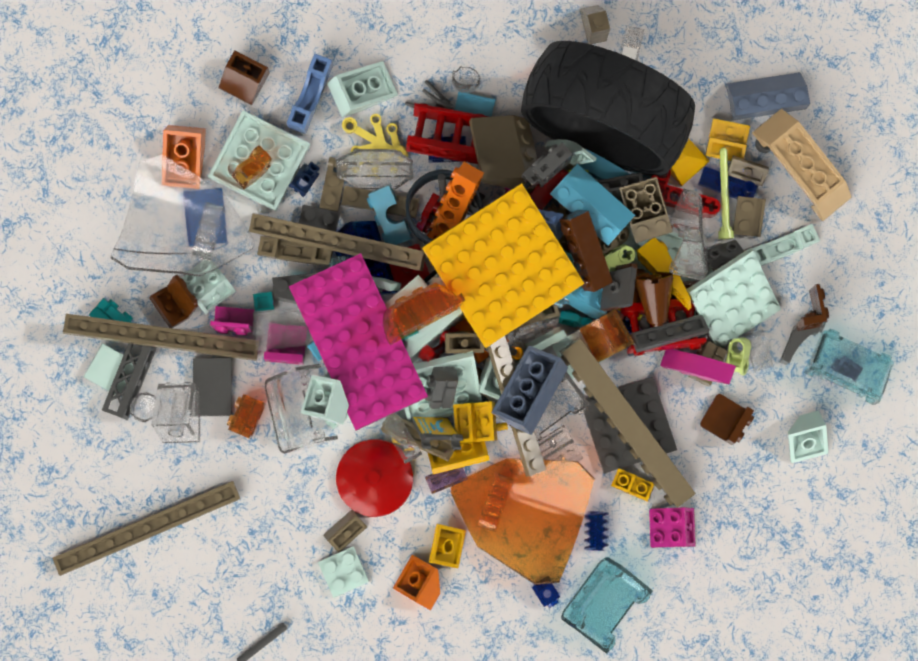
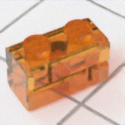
[227,394,266,440]

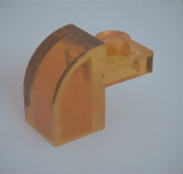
[231,145,272,189]

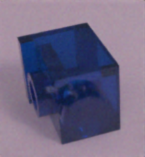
[531,577,560,608]

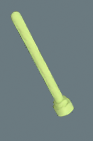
[718,148,734,239]

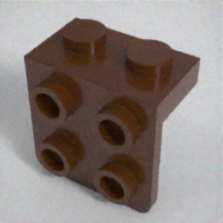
[149,275,198,328]
[700,394,754,445]

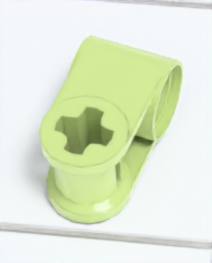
[603,244,636,272]
[725,337,751,376]

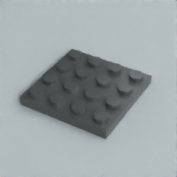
[580,377,677,474]

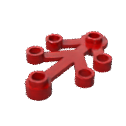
[418,326,459,362]

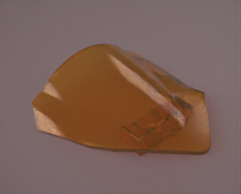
[451,458,595,585]

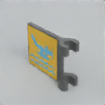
[411,417,463,450]

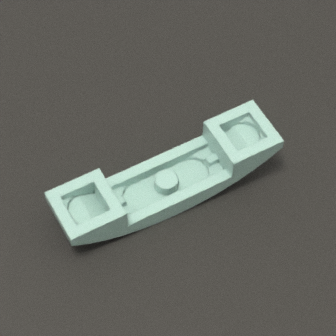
[752,224,820,266]

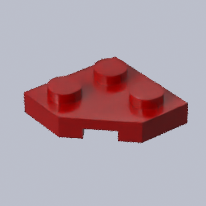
[416,193,441,233]

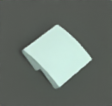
[525,327,567,350]
[83,343,137,395]

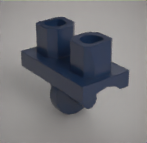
[288,162,320,197]

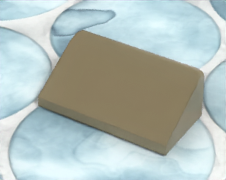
[324,510,367,553]

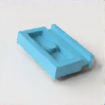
[454,91,495,117]

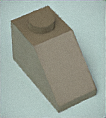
[445,331,484,353]

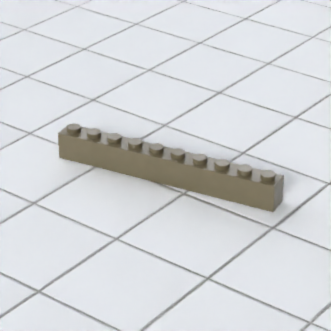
[559,338,696,508]

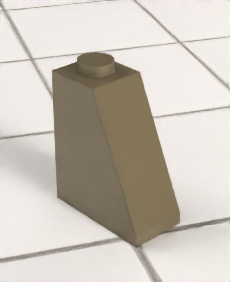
[580,5,610,45]

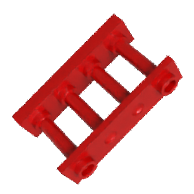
[406,103,490,164]
[620,299,707,356]

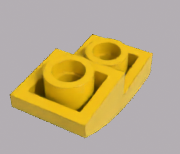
[611,468,655,502]

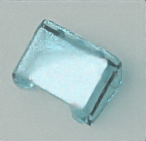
[804,329,894,405]
[561,557,653,654]

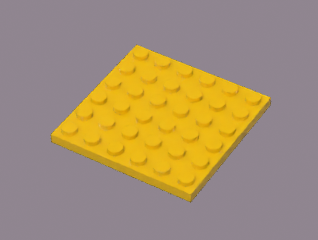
[421,183,584,348]

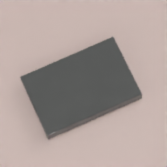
[192,358,232,416]

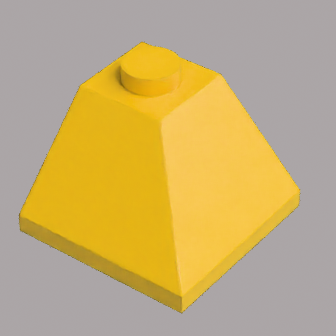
[670,138,710,186]

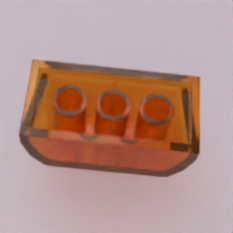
[383,283,465,346]

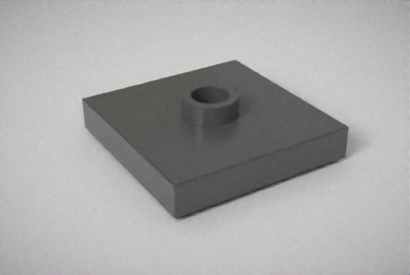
[600,267,637,312]

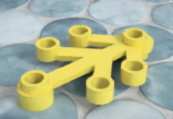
[342,114,408,167]

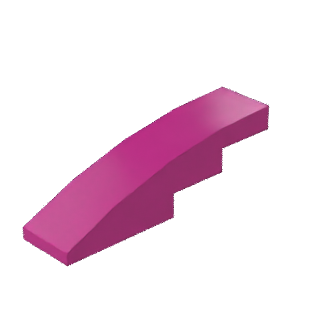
[660,349,736,384]

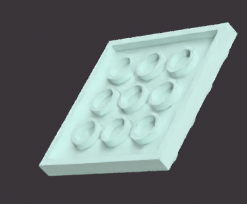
[208,111,311,211]
[686,248,781,348]
[405,350,482,422]

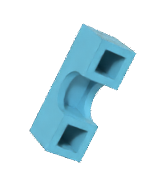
[367,184,413,245]

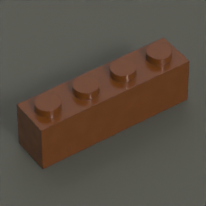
[559,210,613,292]

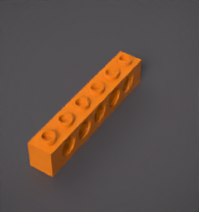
[427,162,484,239]

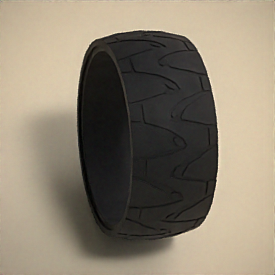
[521,41,695,176]

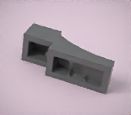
[780,310,826,365]

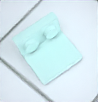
[182,257,236,314]

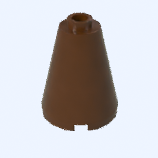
[635,272,674,327]

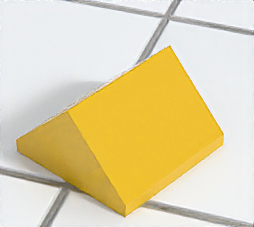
[429,524,466,569]

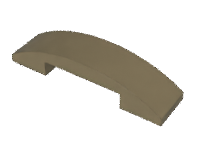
[257,236,333,265]

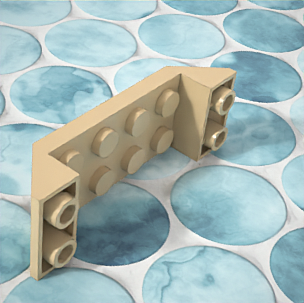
[752,109,852,221]

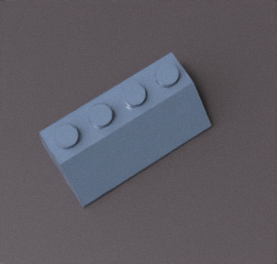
[726,72,810,121]
[492,346,568,435]

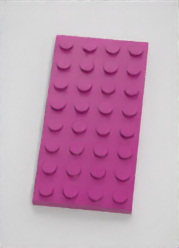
[289,253,428,431]

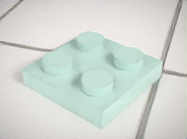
[318,546,369,598]

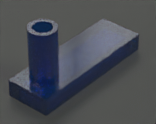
[697,166,758,199]

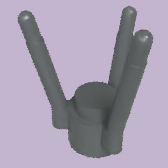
[405,80,454,110]

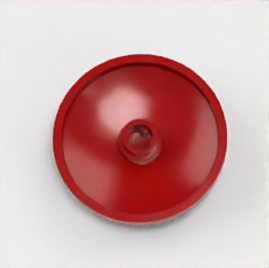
[336,439,413,517]

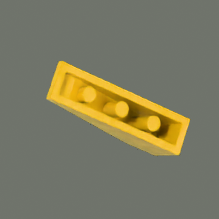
[637,238,691,310]

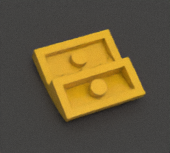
[705,118,750,161]
[453,401,497,443]

